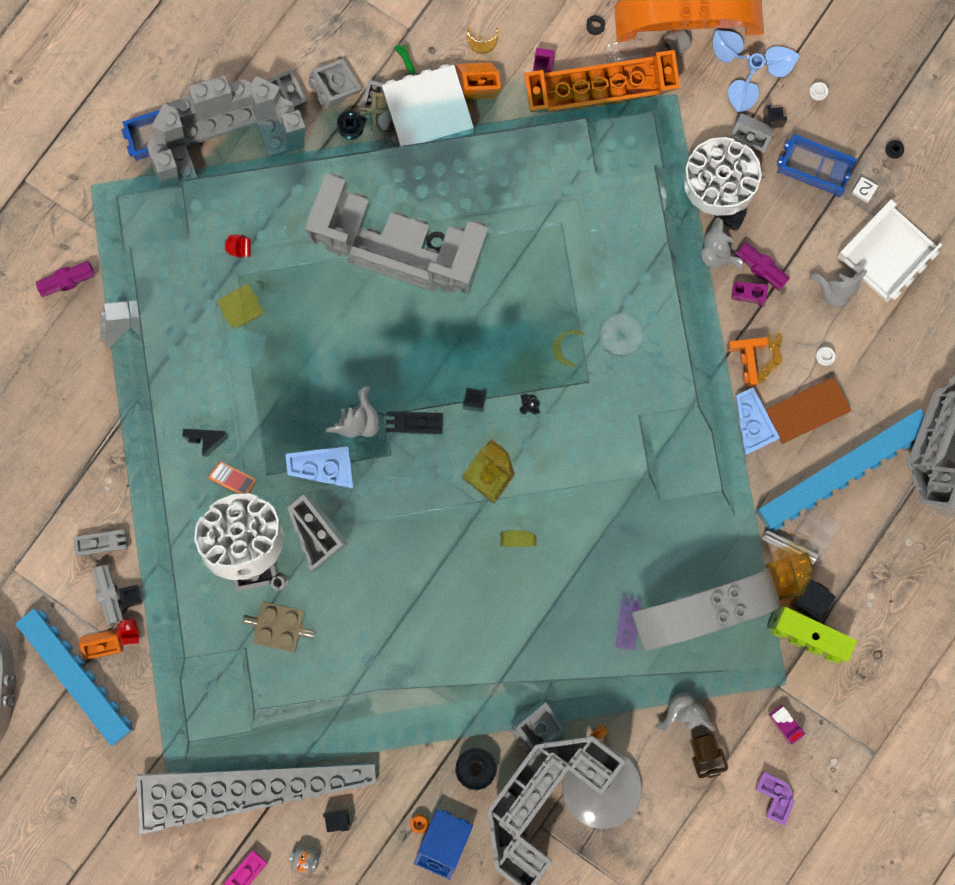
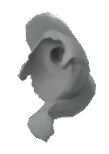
[701,218,743,270]
[809,269,867,308]
[325,386,380,438]
[656,692,716,731]

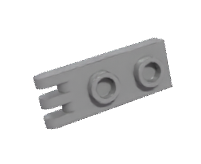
[73,529,128,557]

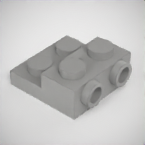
[308,59,361,109]
[510,700,566,753]

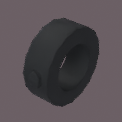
[586,15,605,35]
[426,231,445,252]

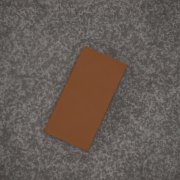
[765,377,851,444]

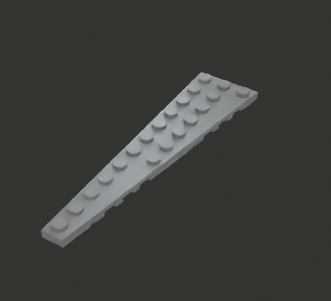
[136,762,376,835]

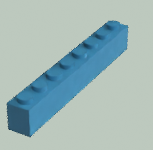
[16,609,134,746]

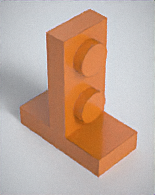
[726,337,768,388]

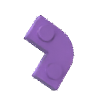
[755,772,794,826]

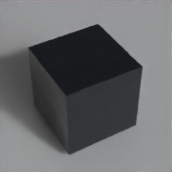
[790,579,836,621]

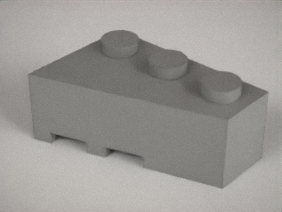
[287,494,348,572]

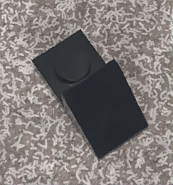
[182,428,228,457]

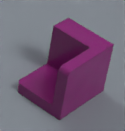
[533,47,555,73]

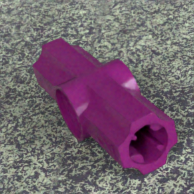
[736,242,790,291]
[36,261,95,298]

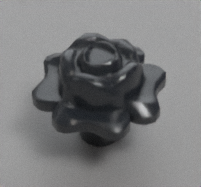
[519,393,540,415]

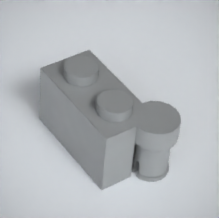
[233,560,289,592]

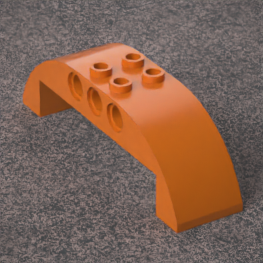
[614,0,764,42]
[524,50,680,113]

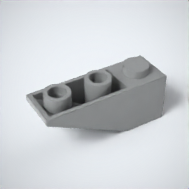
[100,301,130,349]

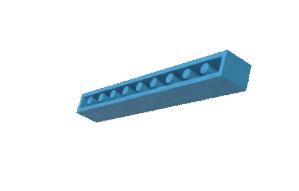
[756,409,925,531]

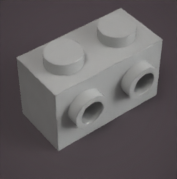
[730,114,775,152]

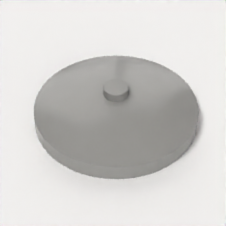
[562,752,642,829]

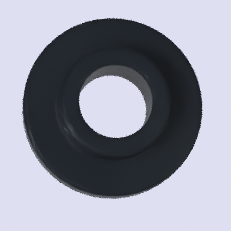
[885,140,904,159]

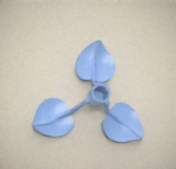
[713,30,800,113]

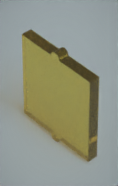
[216,284,265,331]

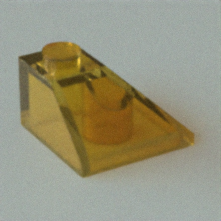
[462,439,515,503]
[766,552,813,600]

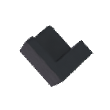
[763,104,787,128]
[463,388,487,413]
[323,809,351,832]

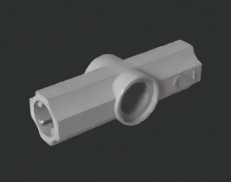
[91,565,124,625]

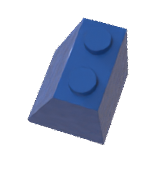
[413,810,473,880]

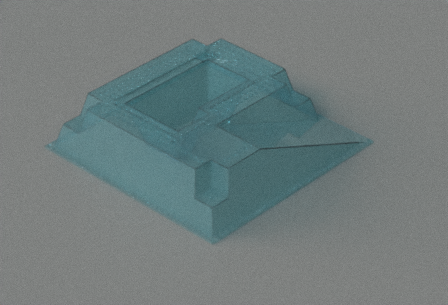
[91,94,786,772]

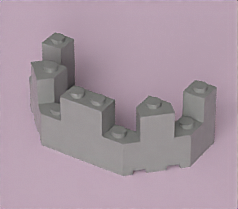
[147,76,305,192]
[305,173,488,294]
[907,375,955,517]
[487,736,627,885]

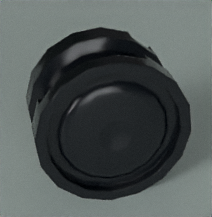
[337,110,364,140]

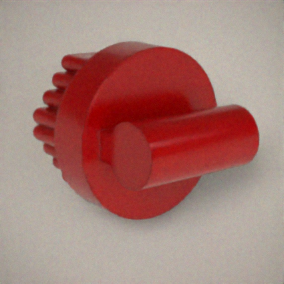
[225,234,251,258]
[117,619,140,645]

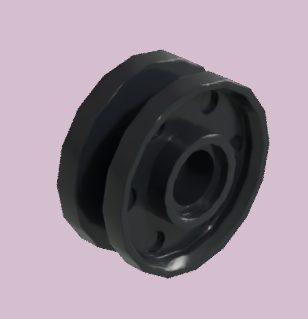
[455,748,497,790]

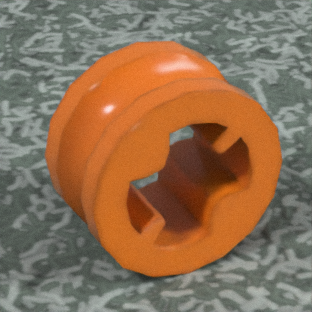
[590,723,610,740]

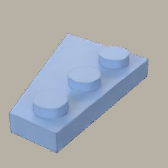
[735,388,780,456]
[285,446,354,489]

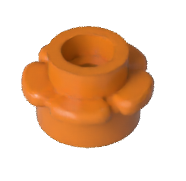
[410,813,429,833]

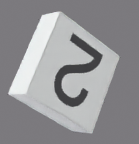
[851,177,878,203]

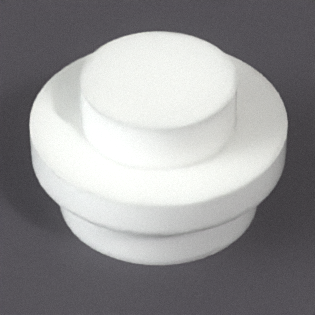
[809,82,828,101]
[816,347,835,366]

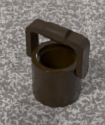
[690,732,728,778]

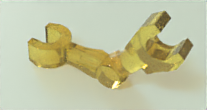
[757,333,782,383]

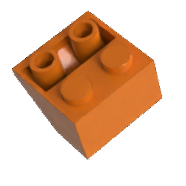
[455,63,501,100]

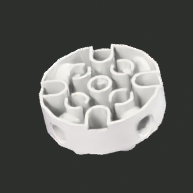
[683,137,762,216]
[194,493,285,580]

